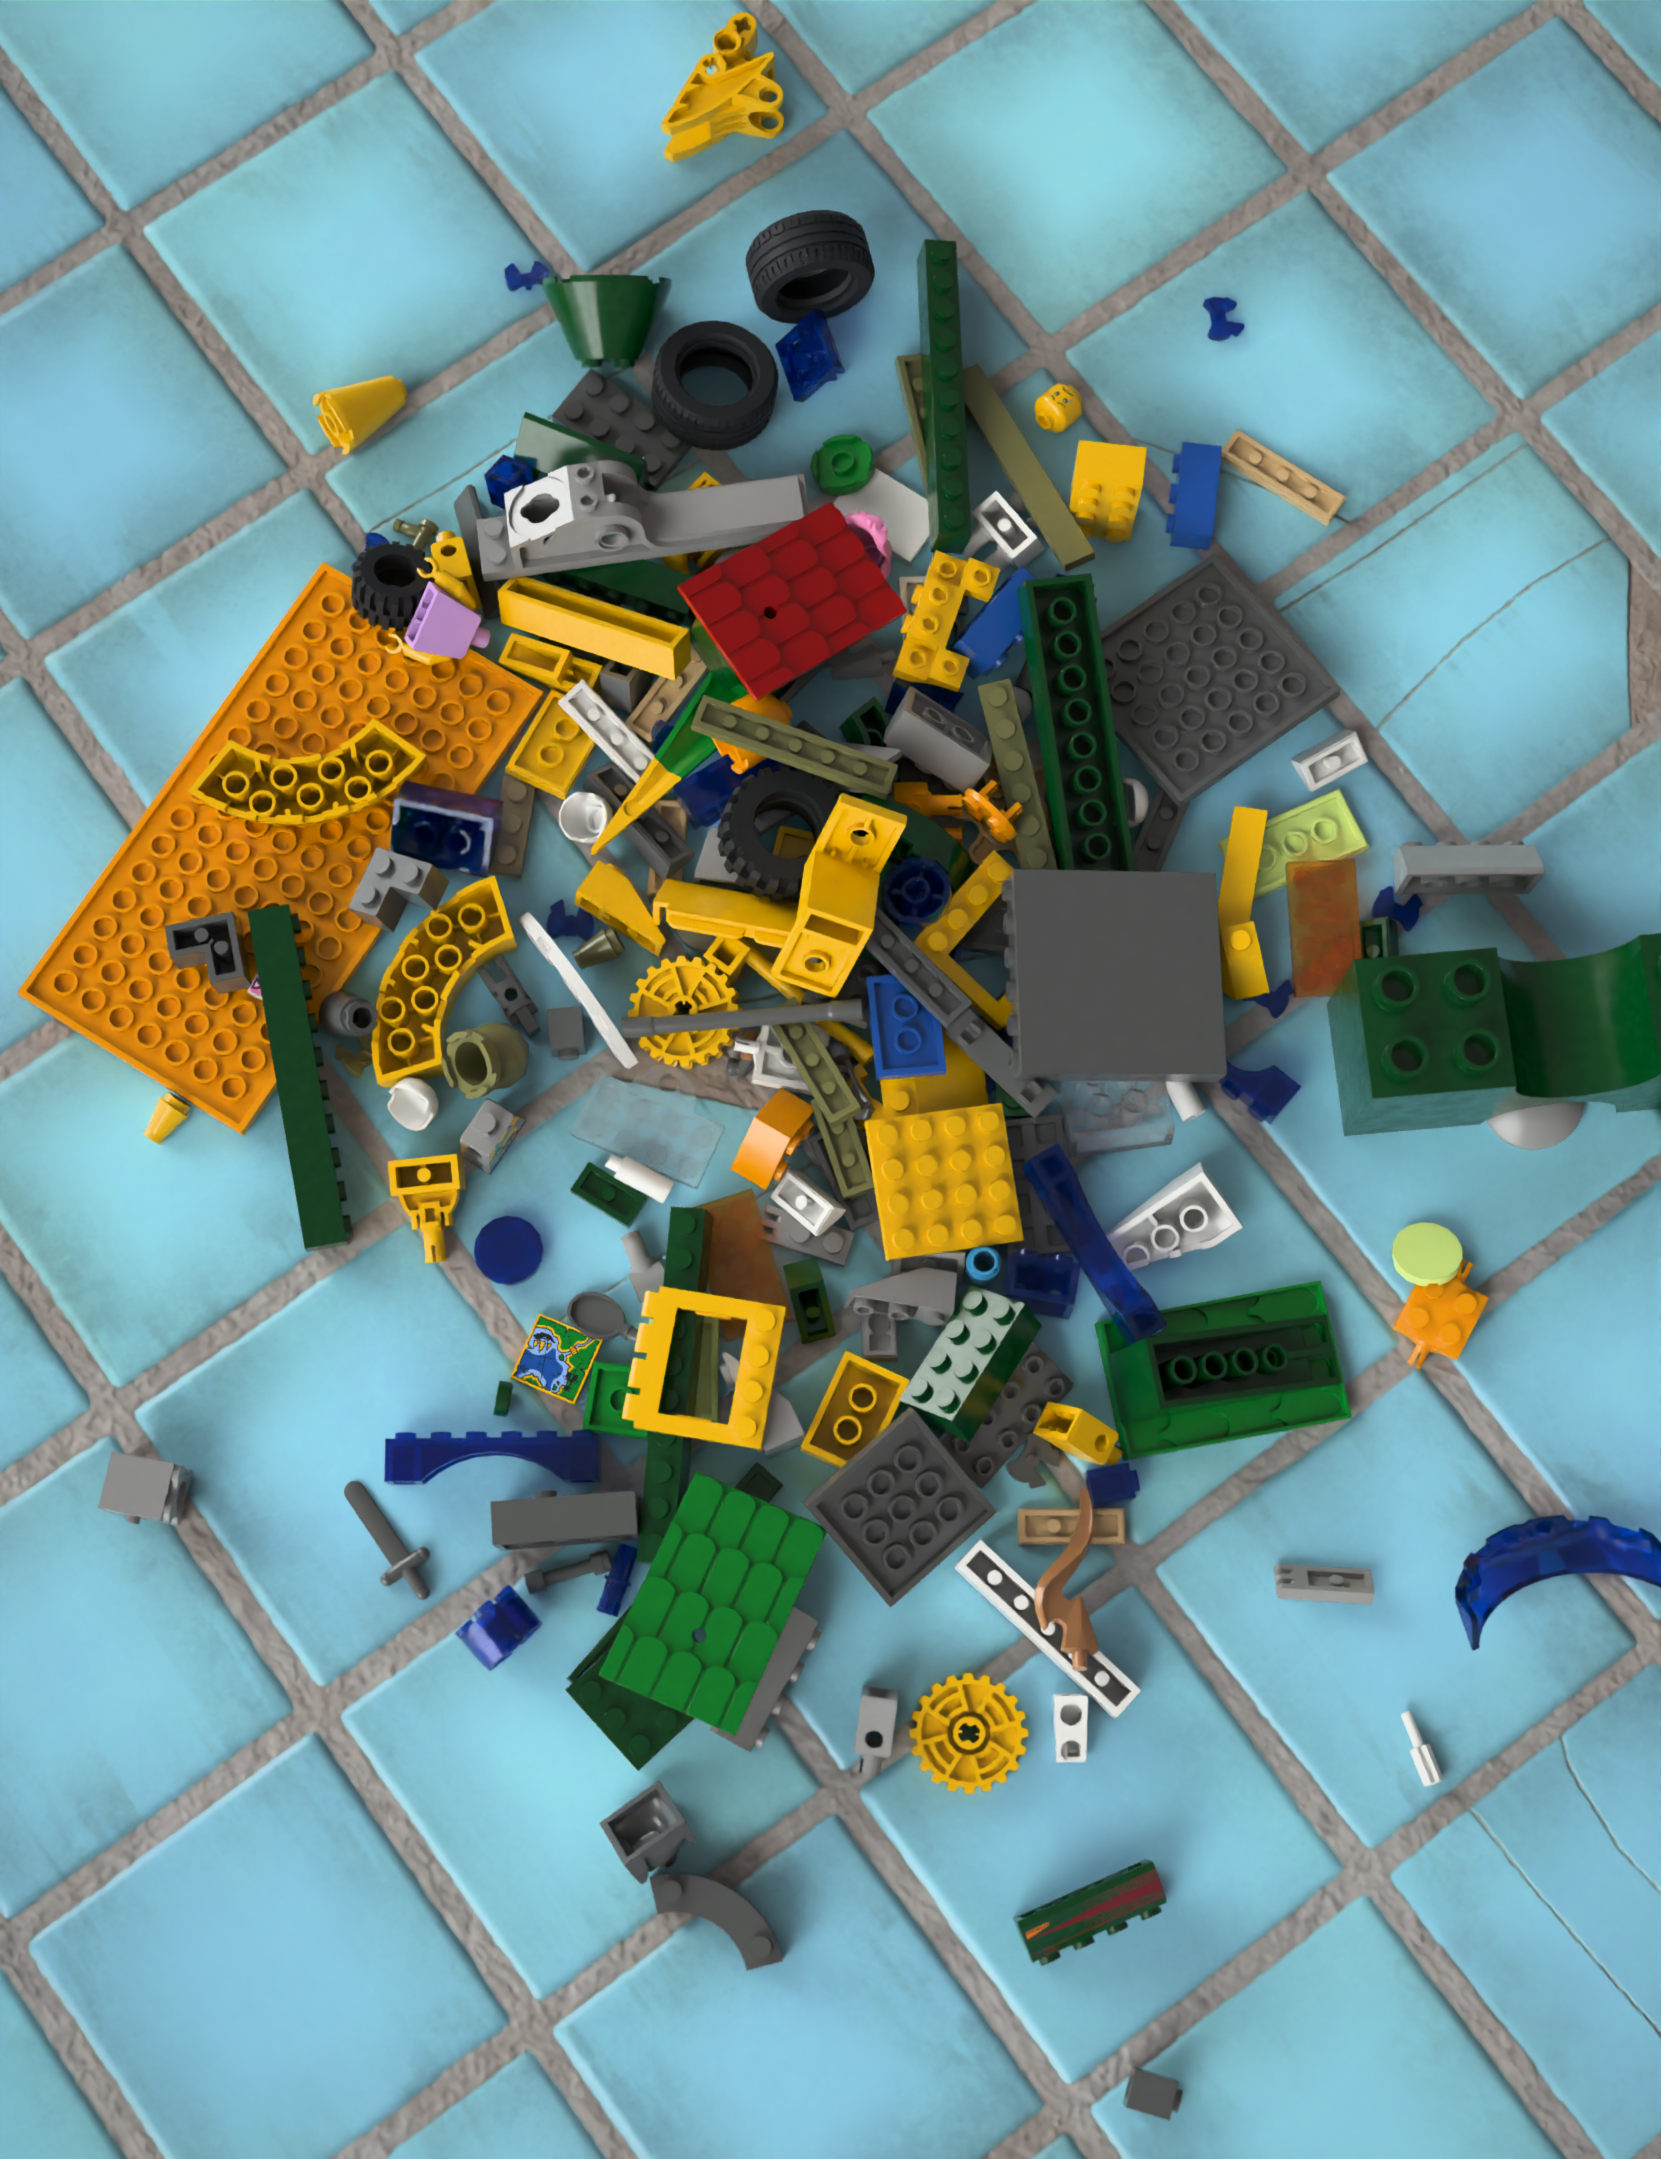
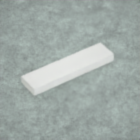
[558,679,655,785]

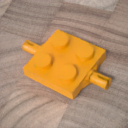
[1393,1259,1489,1369]

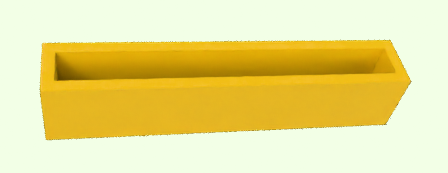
[497,576,691,680]

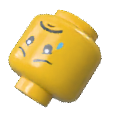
[1034,384,1082,433]

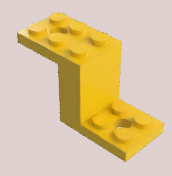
[771,793,907,999]

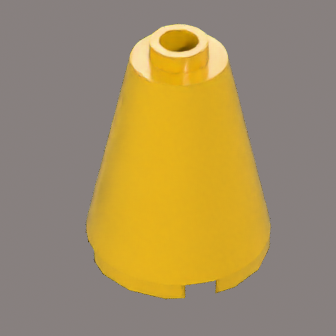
[313,375,408,454]

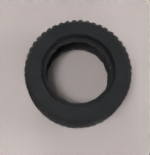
[745,210,875,324]
[651,320,779,451]

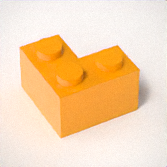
[730,1087,815,1190]

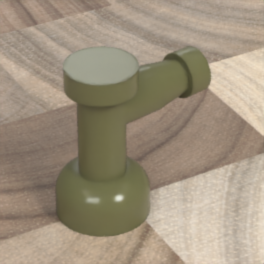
[393,519,439,551]

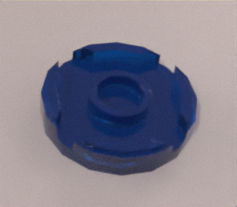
[474,1216,544,1286]

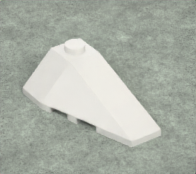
[1088,1162,1243,1277]

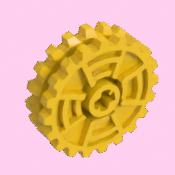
[628,956,742,1070]
[909,1673,1028,1794]

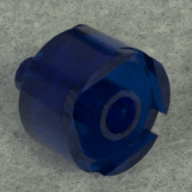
[455,1585,542,1671]

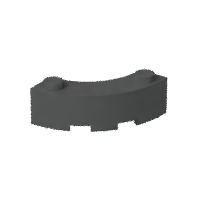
[649,1872,784,1970]

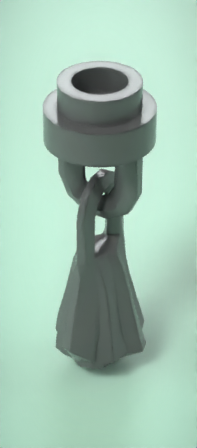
[826,1041,875,1120]

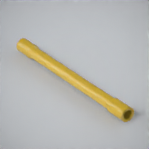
[715,936,874,1067]

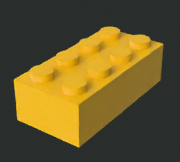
[1068,440,1147,543]

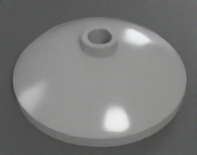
[1486,1102,1584,1150]

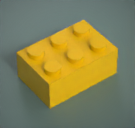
[800,1350,910,1469]

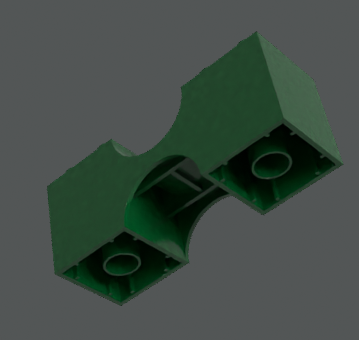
[1327,933,1661,1136]

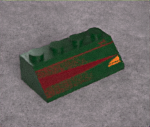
[1013,1859,1167,1966]

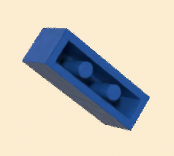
[1165,442,1222,550]

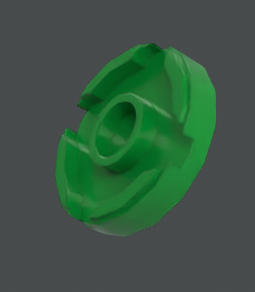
[810,434,876,495]

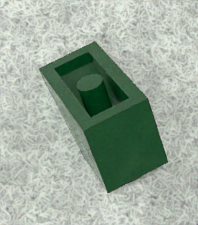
[783,1257,836,1344]

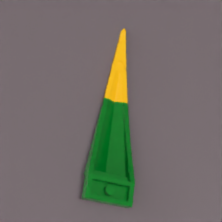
[591,671,787,856]

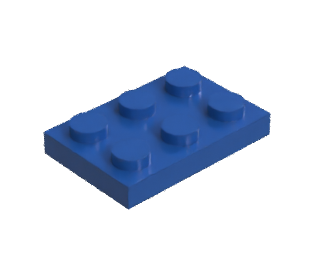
[866,975,946,1081]

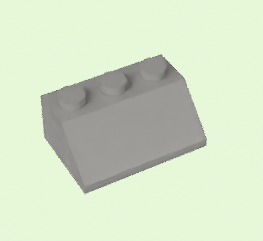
[883,686,993,793]

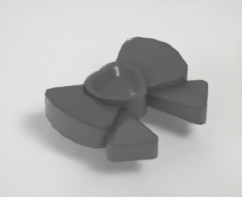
[1006,1433,1060,1489]

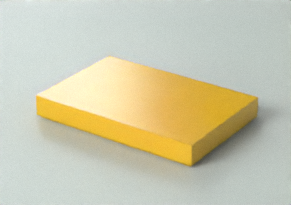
[505,689,597,800]

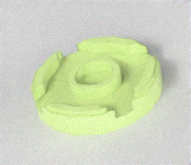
[1392,1222,1462,1286]

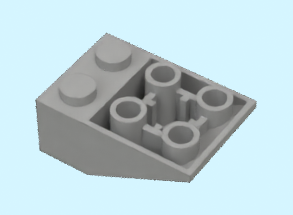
[719,1352,805,1459]

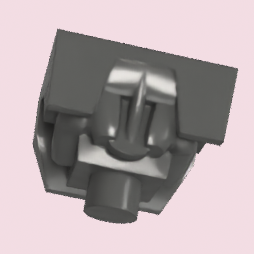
[599,1780,697,1884]

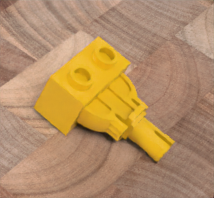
[387,1154,466,1263]

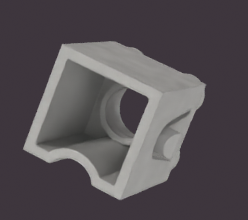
[98,1451,192,1526]

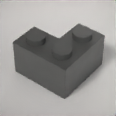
[348,847,450,932]
[164,911,252,994]

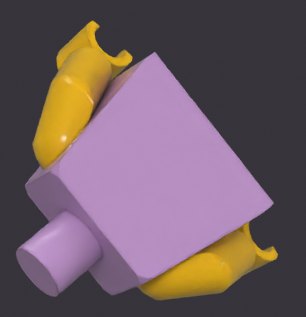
[385,557,491,665]

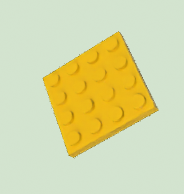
[864,1103,1024,1261]

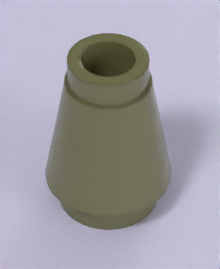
[572,927,625,970]

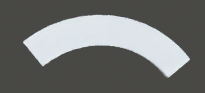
[519,912,638,1069]

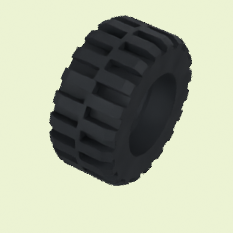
[717,765,840,902]

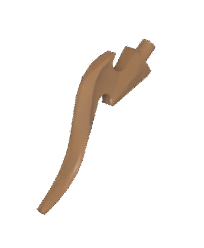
[1034,1488,1099,1671]

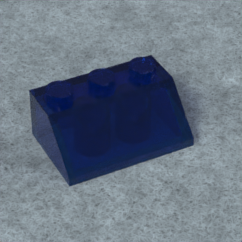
[390,781,504,878]

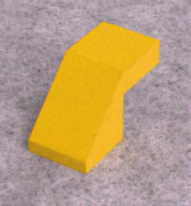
[703,936,751,988]

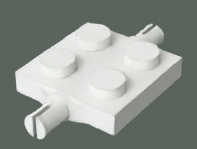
[733,1025,847,1096]

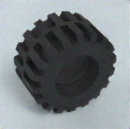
[351,541,435,631]

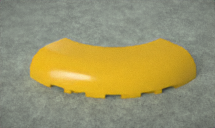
[188,718,428,826]
[371,875,518,1088]

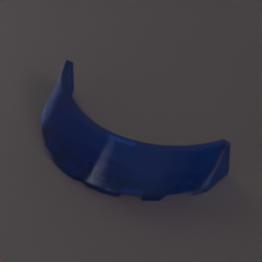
[1455,1515,1661,1651]

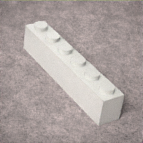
[955,1539,1142,1719]

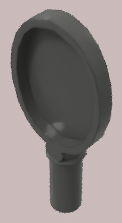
[567,1292,638,1344]

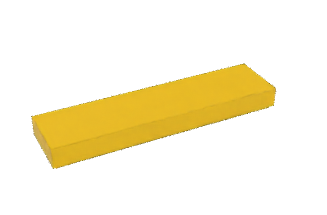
[1218,806,1268,929]

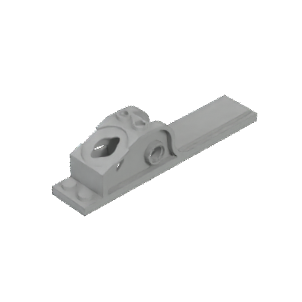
[476,460,810,582]

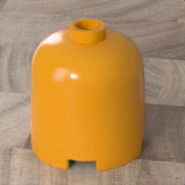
[712,694,793,774]

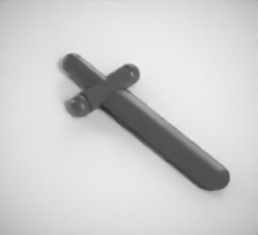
[344,1481,430,1600]

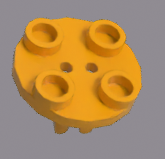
[962,780,1023,844]

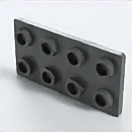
[938,1341,1073,1488]

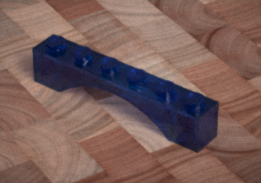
[1022,1143,1168,1346]
[384,1430,601,1485]

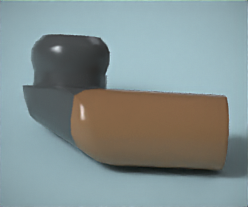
[727,1029,760,1079]

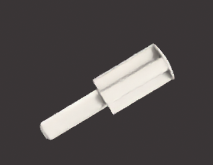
[1401,1711,1444,1787]

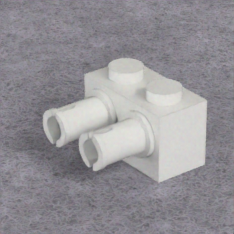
[963,490,1044,573]

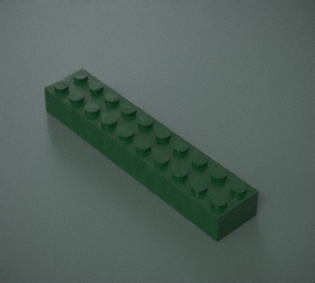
[1017,573,1136,871]

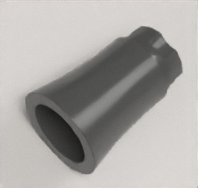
[319,991,378,1038]

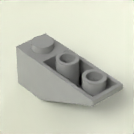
[844,1267,957,1326]

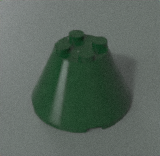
[541,275,672,368]

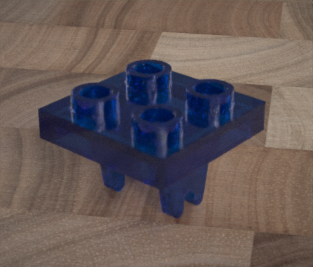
[775,309,845,402]

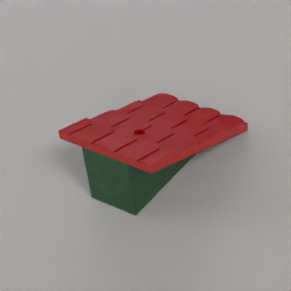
[677,502,907,702]

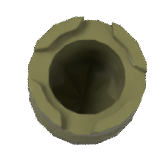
[441,1022,529,1099]

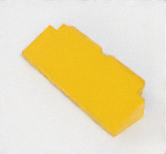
[653,878,799,948]

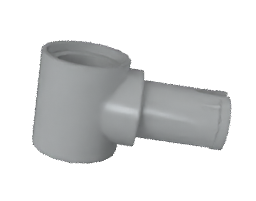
[621,1231,665,1303]

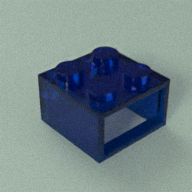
[1002,1249,1081,1319]

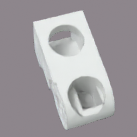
[1053,1693,1088,1763]

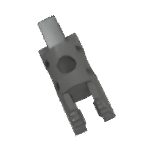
[476,953,541,1038]

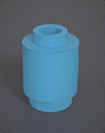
[965,1246,1001,1286]

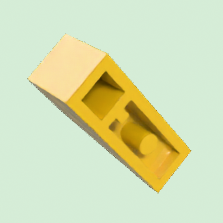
[574,860,666,957]

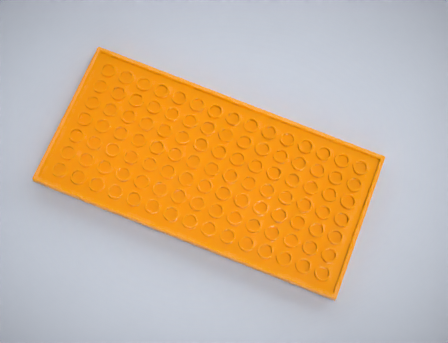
[17,562,544,1136]

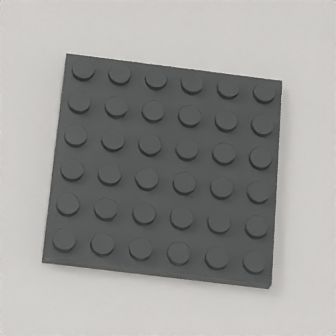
[1100,554,1341,808]

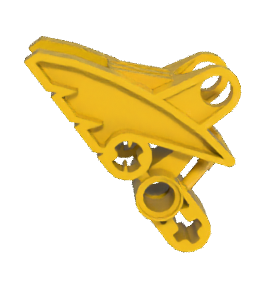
[661,12,784,162]

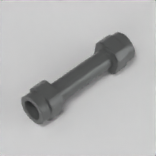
[524,1550,613,1595]

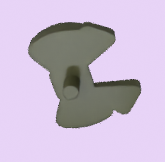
[335,1035,373,1078]

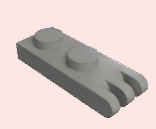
[755,1205,855,1267]
[1273,1564,1375,1604]

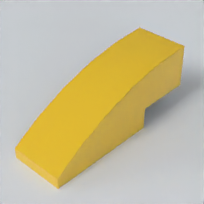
[498,632,604,697]

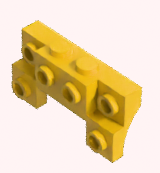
[891,550,1001,692]

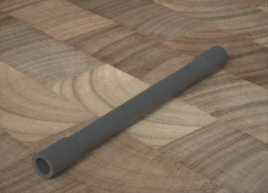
[621,999,864,1039]

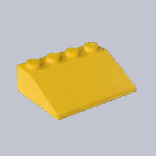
[880,1024,989,1118]

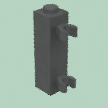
[944,1008,1060,1119]

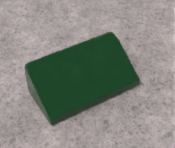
[1356,917,1399,959]

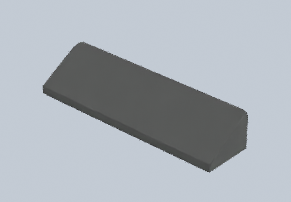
[454,484,502,620]
[583,761,695,881]

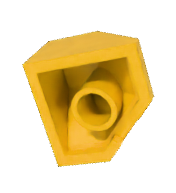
[1219,921,1270,1001]

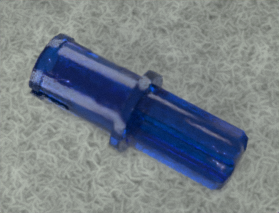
[596,1544,638,1617]

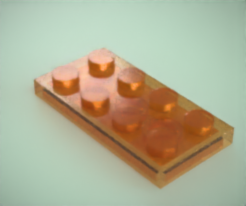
[1285,859,1362,998]
[693,1188,794,1343]

